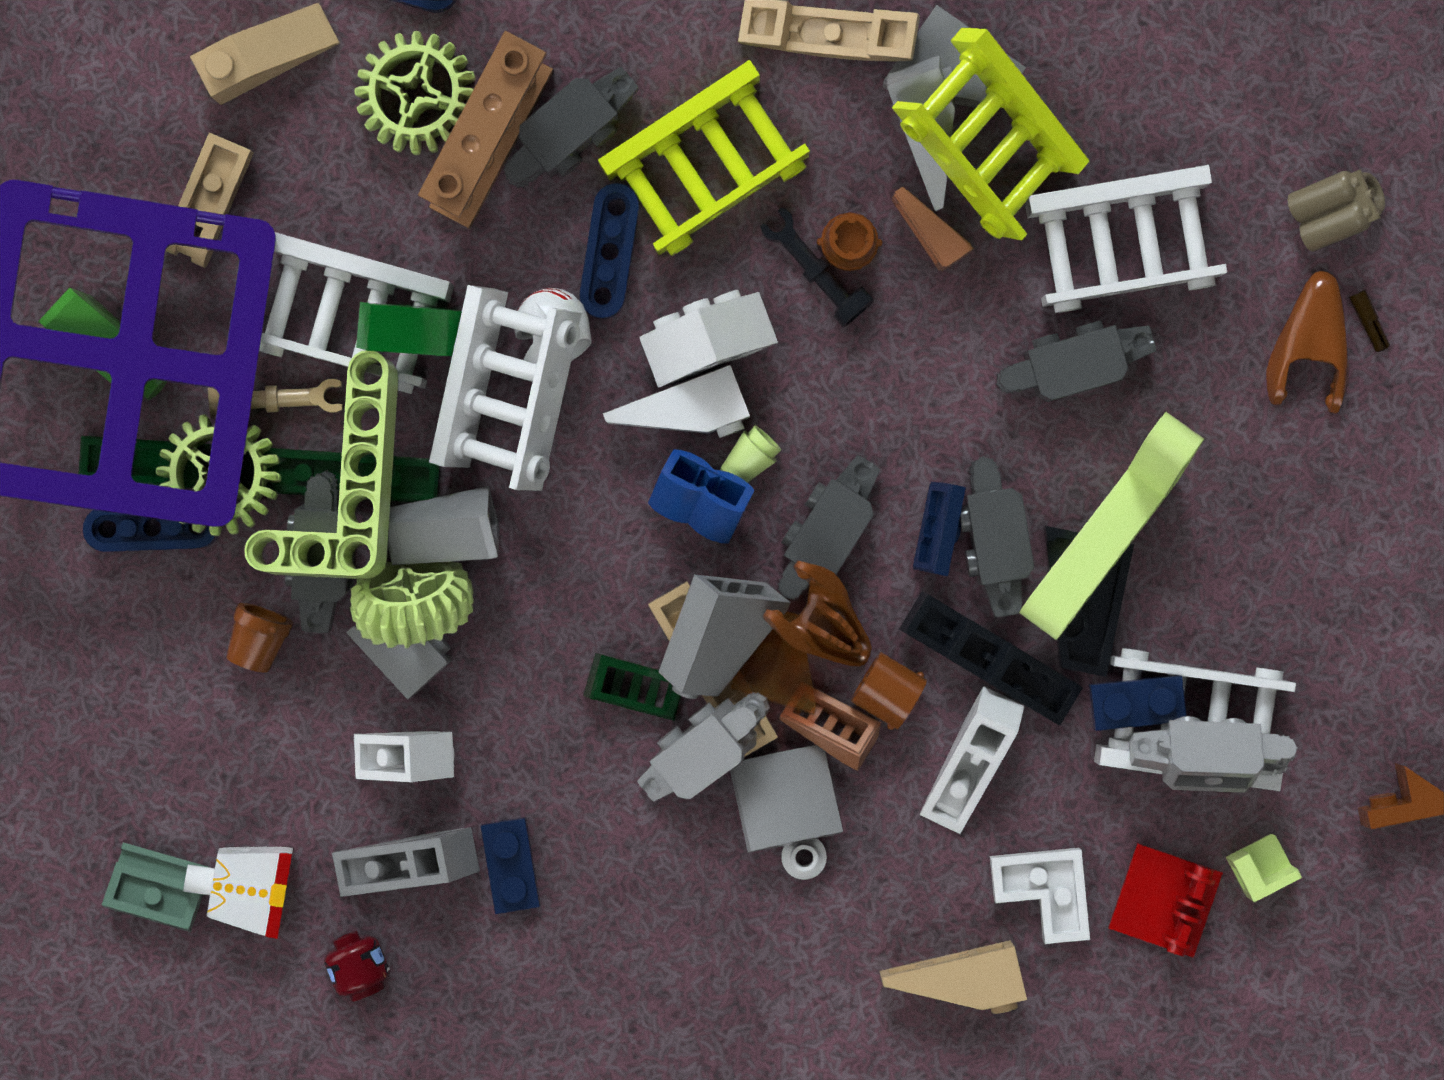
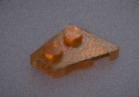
[731,611,817,715]

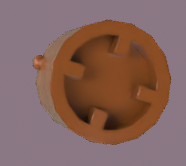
[851,652,927,730]

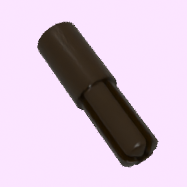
[1349,289,1390,352]

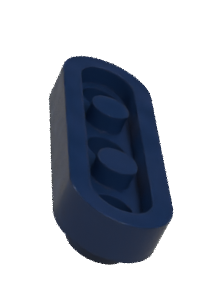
[579,183,640,319]
[83,510,219,552]

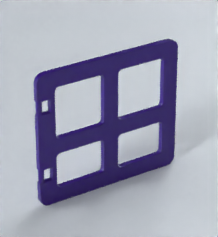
[0,180,276,527]

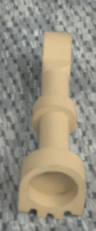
[208,379,343,420]

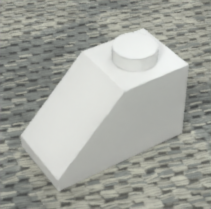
[354,731,455,782]

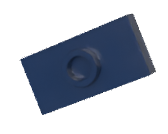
[913,481,966,576]

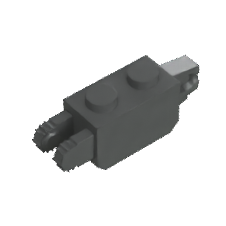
[503,67,639,189]
[995,320,1156,402]
[777,455,880,600]
[959,456,1034,617]
[285,470,357,633]

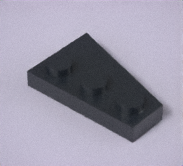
[1044,526,1134,677]

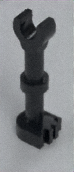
[760,207,874,328]

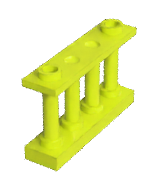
[892,28,1089,240]
[598,60,810,256]

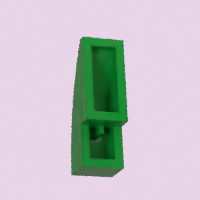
[356,302,462,356]

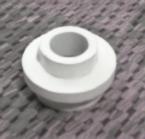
[781,838,827,880]

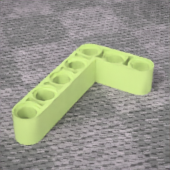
[244,350,398,579]
[1019,412,1204,640]

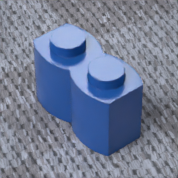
[648,449,755,544]

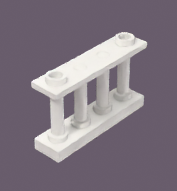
[1025,165,1227,313]
[259,232,454,394]
[429,285,582,491]
[1094,648,1296,791]

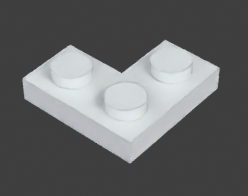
[990,848,1090,944]

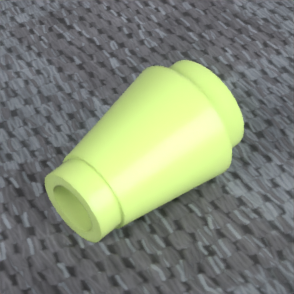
[720,426,781,483]

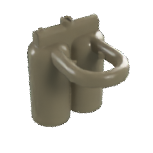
[1287,169,1385,252]

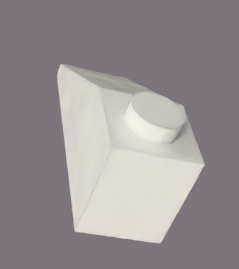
[603,365,750,438]
[920,686,1024,834]

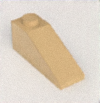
[190,3,340,105]
[879,940,1027,1014]

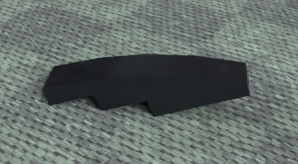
[899,591,1083,726]

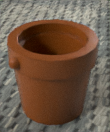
[816,212,883,272]
[226,603,294,673]

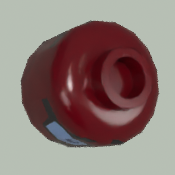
[324,931,390,1002]

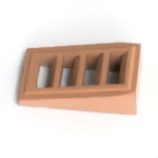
[891,187,974,272]
[780,682,881,771]

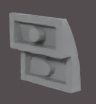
[730,745,843,853]

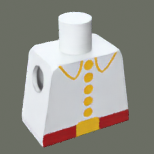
[183,847,293,939]

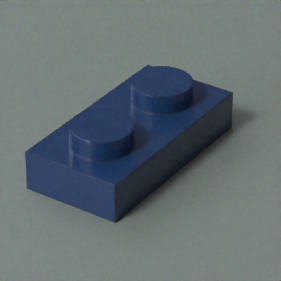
[1089,675,1186,731]
[481,817,541,914]

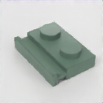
[102,842,210,932]

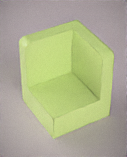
[1226,834,1302,902]

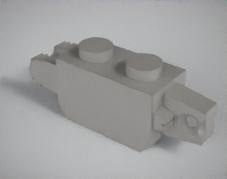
[637,692,770,802]
[1129,716,1298,793]

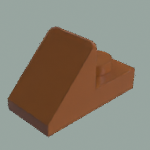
[1358,763,1444,829]

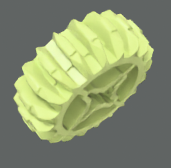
[355,31,476,155]
[156,414,281,536]
[350,561,474,648]

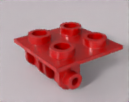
[1108,843,1223,958]

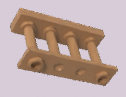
[418,31,554,229]

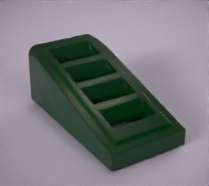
[583,653,681,721]

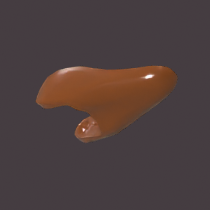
[1266,271,1349,414]
[763,560,872,666]

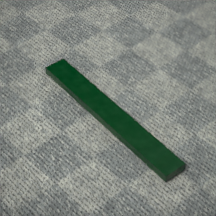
[78,436,440,502]

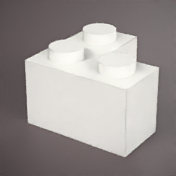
[639,290,778,388]

